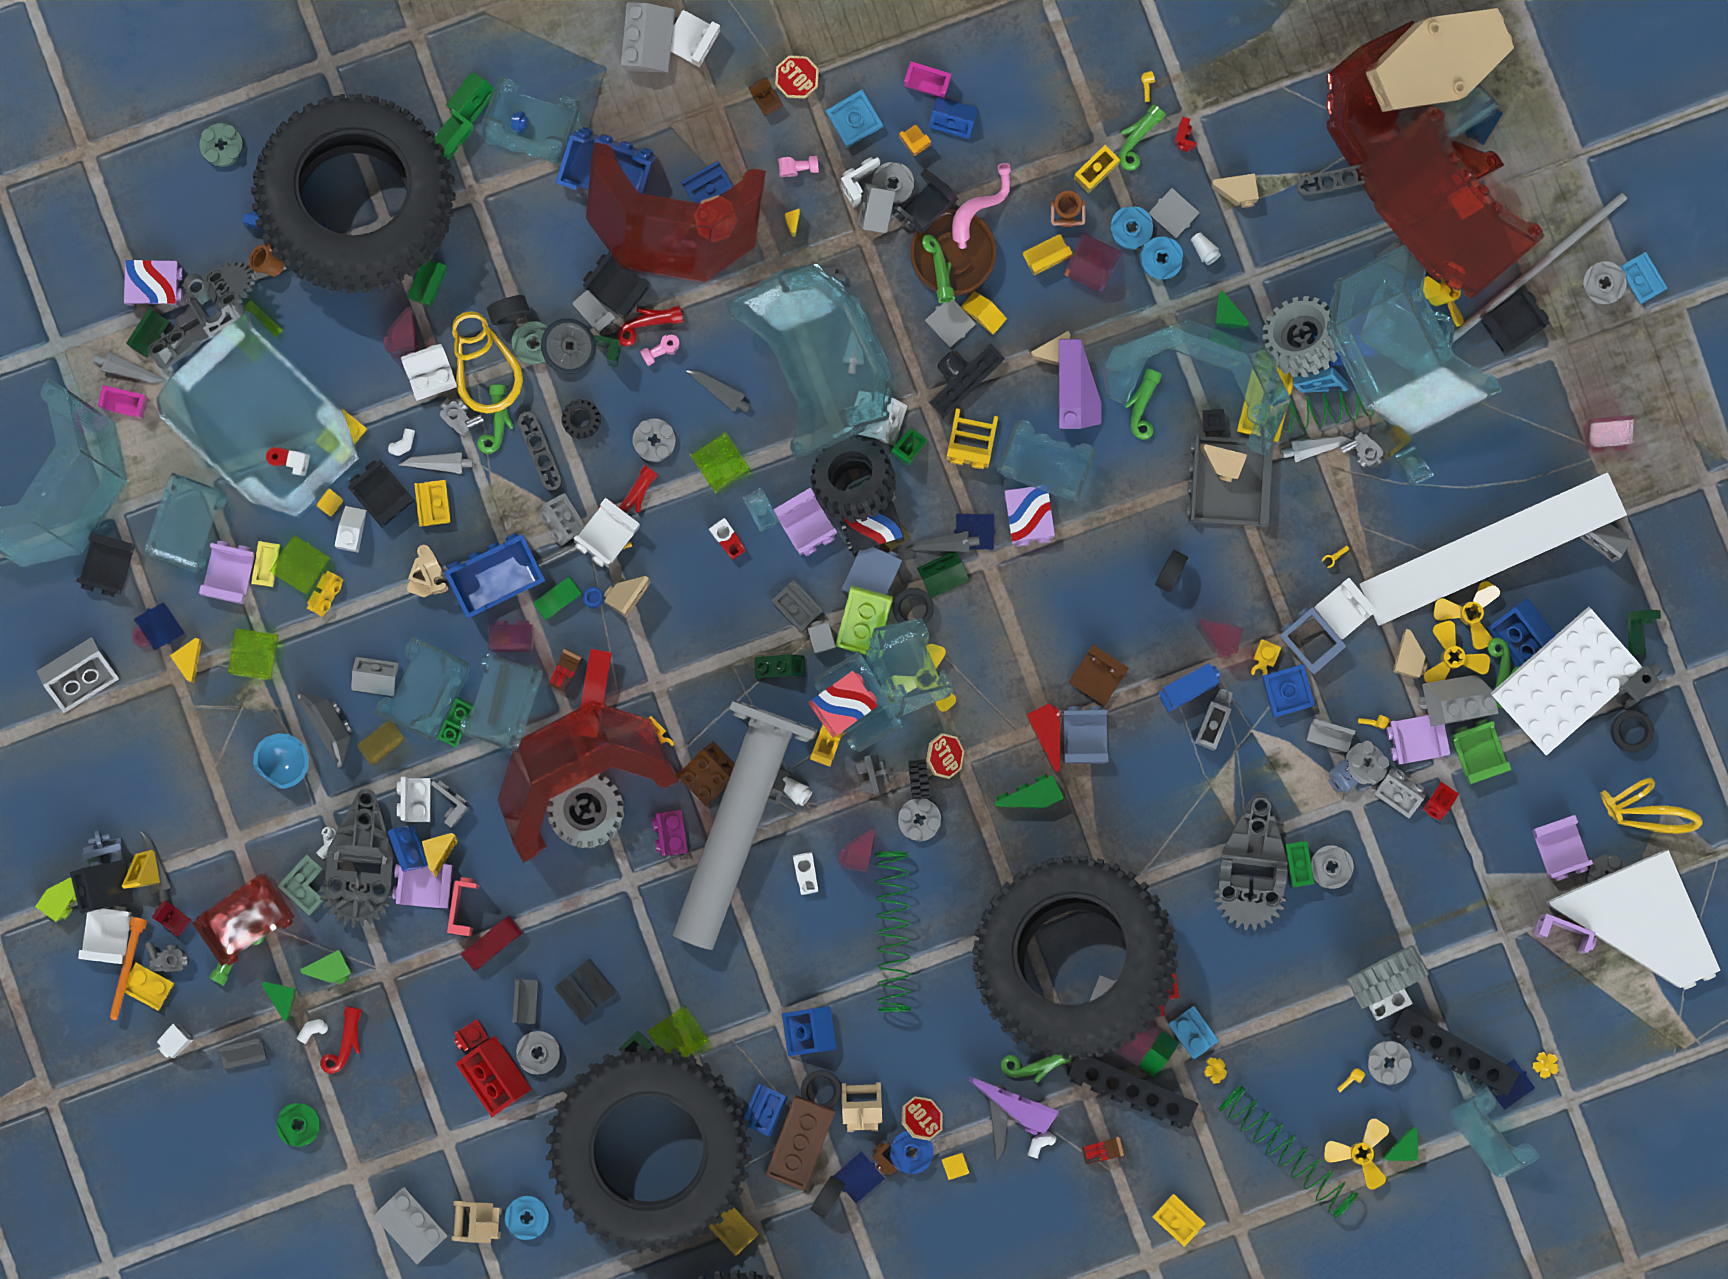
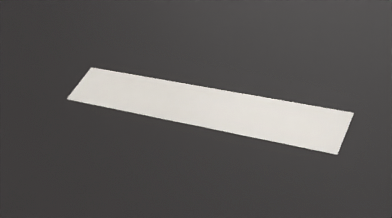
[1360,473,1627,626]

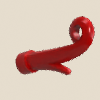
[617,305,684,346]
[598,465,658,513]
[320,1006,362,1074]

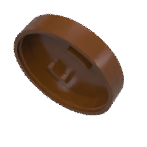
[910,209,996,297]

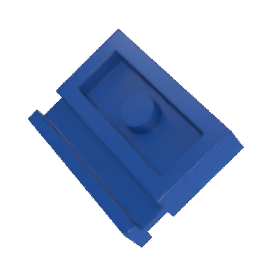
[681,161,734,208]
[388,825,428,872]
[743,1084,788,1137]

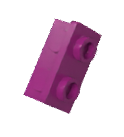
[652,810,688,857]

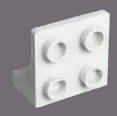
[671,10,720,68]
[841,157,880,208]
[401,344,457,401]
[847,392,907,446]
[1314,578,1377,640]
[397,777,431,822]

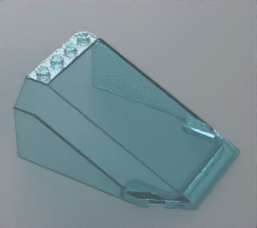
[156,311,359,517]

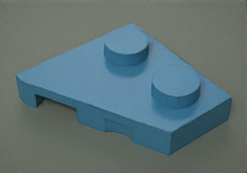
[1293,367,1349,393]

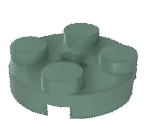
[199,123,243,167]
[512,321,547,365]

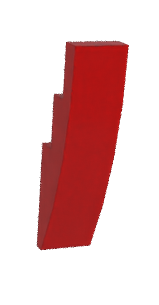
[576,649,612,739]

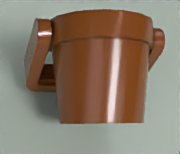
[1050,190,1085,227]
[247,243,284,277]

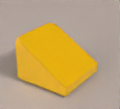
[785,208,800,237]
[316,489,343,516]
[941,1152,969,1180]

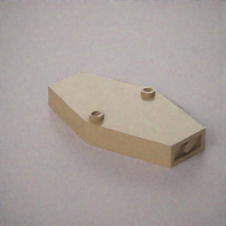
[1366,8,1514,112]

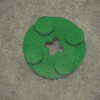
[276,1103,320,1147]

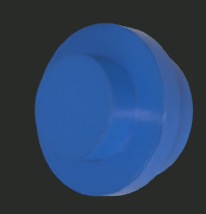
[511,111,528,133]
[583,587,604,608]

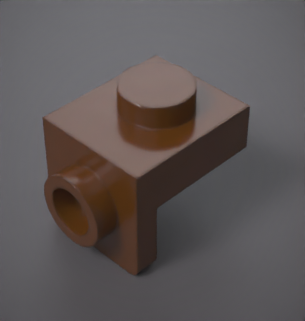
[749,77,783,116]
[872,1141,897,1175]

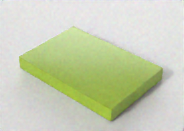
[835,585,893,658]

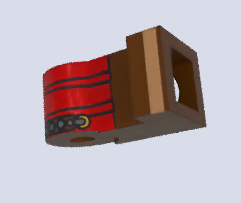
[549,648,584,693]
[1082,1136,1125,1164]

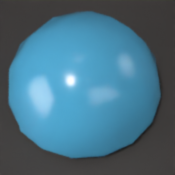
[253,733,309,789]

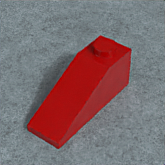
[1026,703,1061,773]

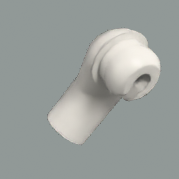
[388,429,415,456]
[316,827,336,860]
[296,1019,328,1044]
[1028,1131,1056,1159]

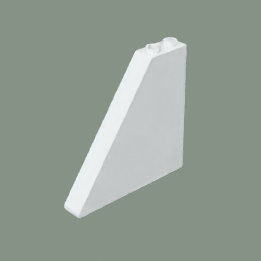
[1546,850,1720,990]

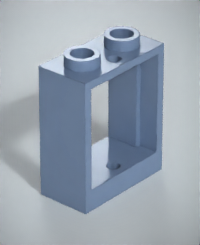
[1280,607,1346,674]

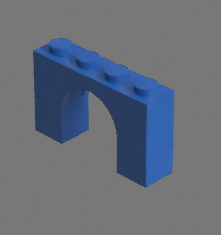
[1158,663,1221,713]

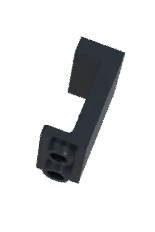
[1480,289,1549,356]
[347,460,415,528]
[70,860,134,914]

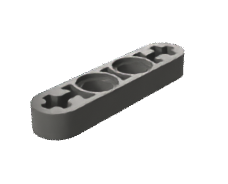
[1296,163,1379,197]
[518,412,562,491]

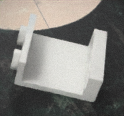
[574,498,640,567]
[78,906,132,964]

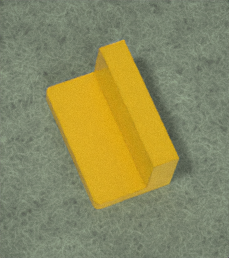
[1023,234,1073,276]

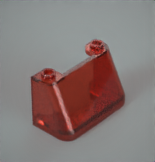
[192,871,295,966]

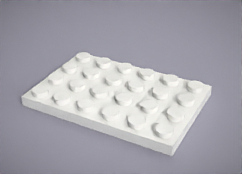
[1491,607,1643,755]

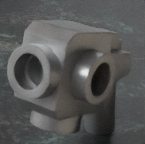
[438,398,484,435]
[1340,432,1386,469]
[145,942,189,972]

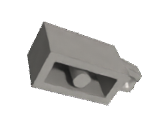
[1194,689,1233,751]

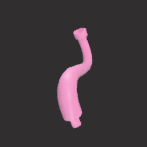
[952,163,1011,249]

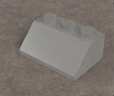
[621,2,675,73]
[1579,522,1632,563]
[37,637,119,713]
[1422,674,1498,726]
[374,1186,450,1264]

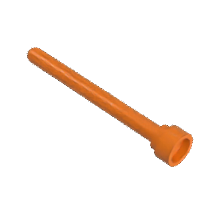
[110,917,148,1020]

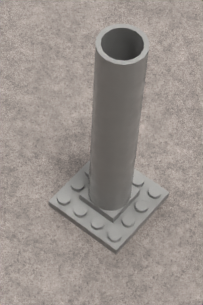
[672,700,818,950]

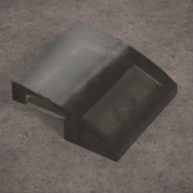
[554,958,617,1021]

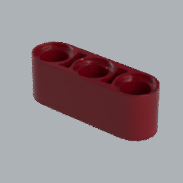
[461,915,523,972]

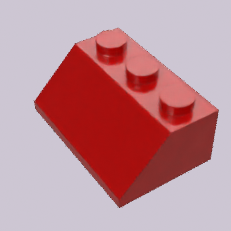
[455,1036,532,1117]

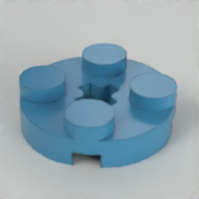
[1110,206,1153,250]
[1139,237,1183,279]
[505,1196,549,1240]

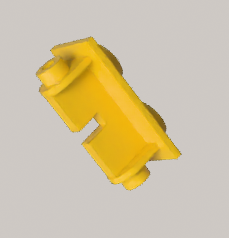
[307,571,344,617]

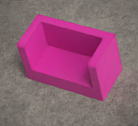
[904,61,951,99]
[98,385,148,419]

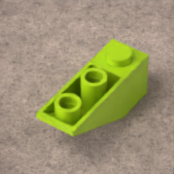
[35,865,95,922]

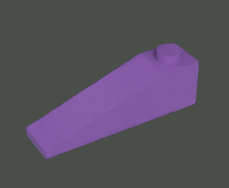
[1058,339,1102,429]
[968,1077,1059,1135]

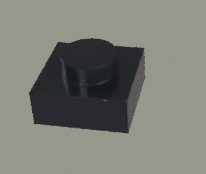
[1202,409,1226,433]

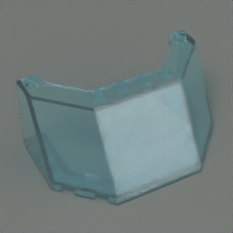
[1327,236,1502,435]
[725,263,894,460]
[1102,319,1291,456]
[0,378,128,567]

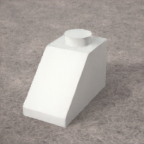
[335,506,367,553]
[157,1024,194,1058]

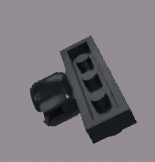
[928,343,1005,418]

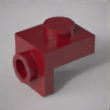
[152,900,192,937]

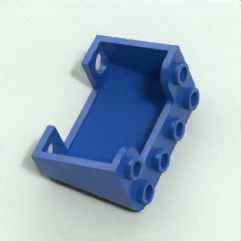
[555,127,657,211]
[444,532,545,619]

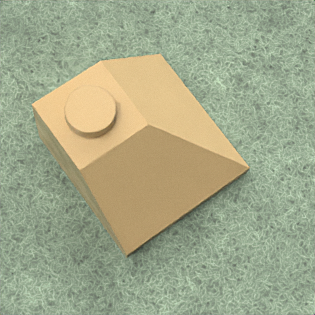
[1199,443,1247,482]
[604,576,651,618]

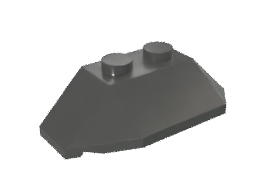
[295,691,352,769]

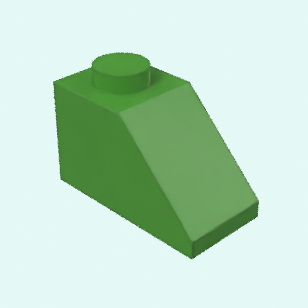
[300,950,353,985]

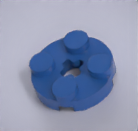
[890,1131,933,1174]

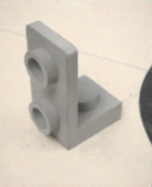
[573,290,616,336]
[431,781,468,829]

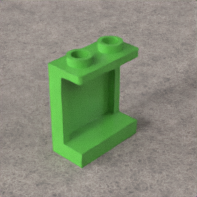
[1451,719,1512,785]

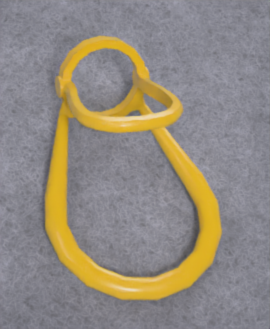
[452,311,523,414]
[1600,778,1703,833]

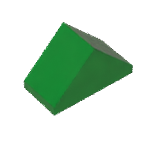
[1214,290,1249,329]
[891,427,928,467]
[261,982,297,1021]
[1136,1030,1179,1078]
[1382,1126,1418,1161]

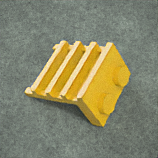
[946,408,998,469]

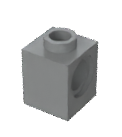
[808,620,836,655]

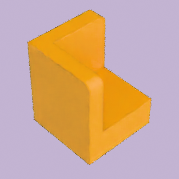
[899,125,931,157]

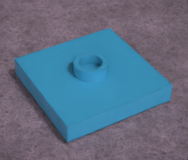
[825,90,884,148]

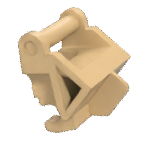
[407,545,449,597]
[841,1082,882,1132]
[451,1201,502,1243]

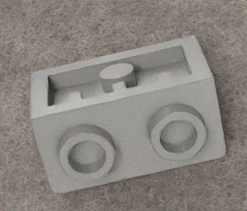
[538,493,585,547]
[1374,768,1427,818]

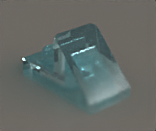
[1395,446,1434,486]
[743,488,779,532]

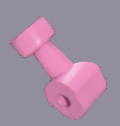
[778,156,819,177]
[640,335,680,366]

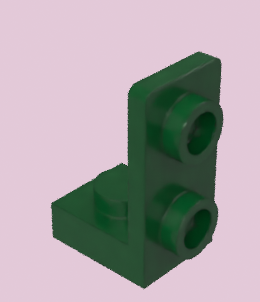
[1626,610,1661,656]
[754,654,805,679]

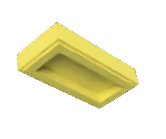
[251,541,280,587]

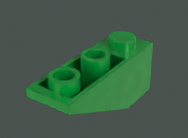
[993,774,1064,809]

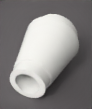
[1191,232,1221,265]
[783,777,812,806]

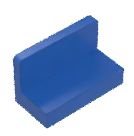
[928,97,978,139]

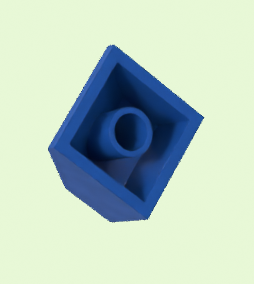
[782,1006,837,1056]

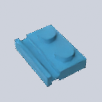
[1620,252,1668,305]
[1168,1006,1219,1060]

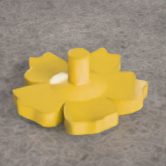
[1532,1052,1559,1079]
[1204,1057,1227,1084]

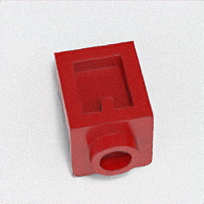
[1173,116,1196,152]
[1423,782,1459,821]
[453,1019,489,1052]

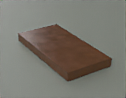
[765,1095,836,1191]

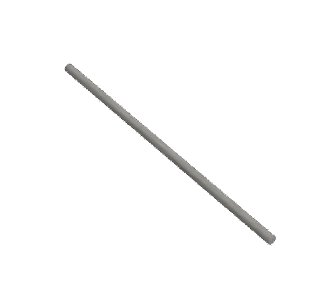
[1409,193,1627,375]

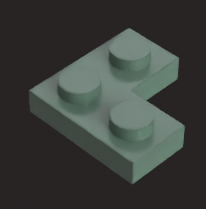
[277,855,323,916]

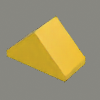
[961,291,1007,335]
[170,638,202,683]
[422,833,458,877]
[122,850,160,889]

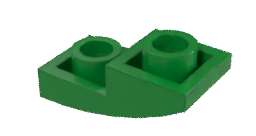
[533,576,582,621]
[437,697,477,747]

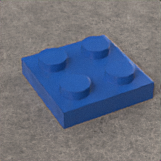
[1261,664,1315,718]

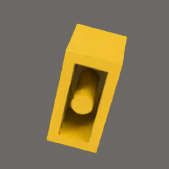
[1073,145,1120,194]

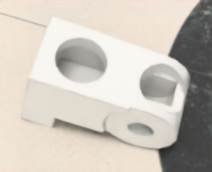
[793,852,818,895]
[1369,989,1412,1021]

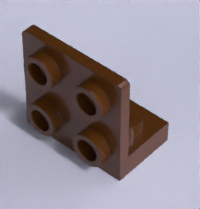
[1069,645,1129,705]
[677,741,735,806]

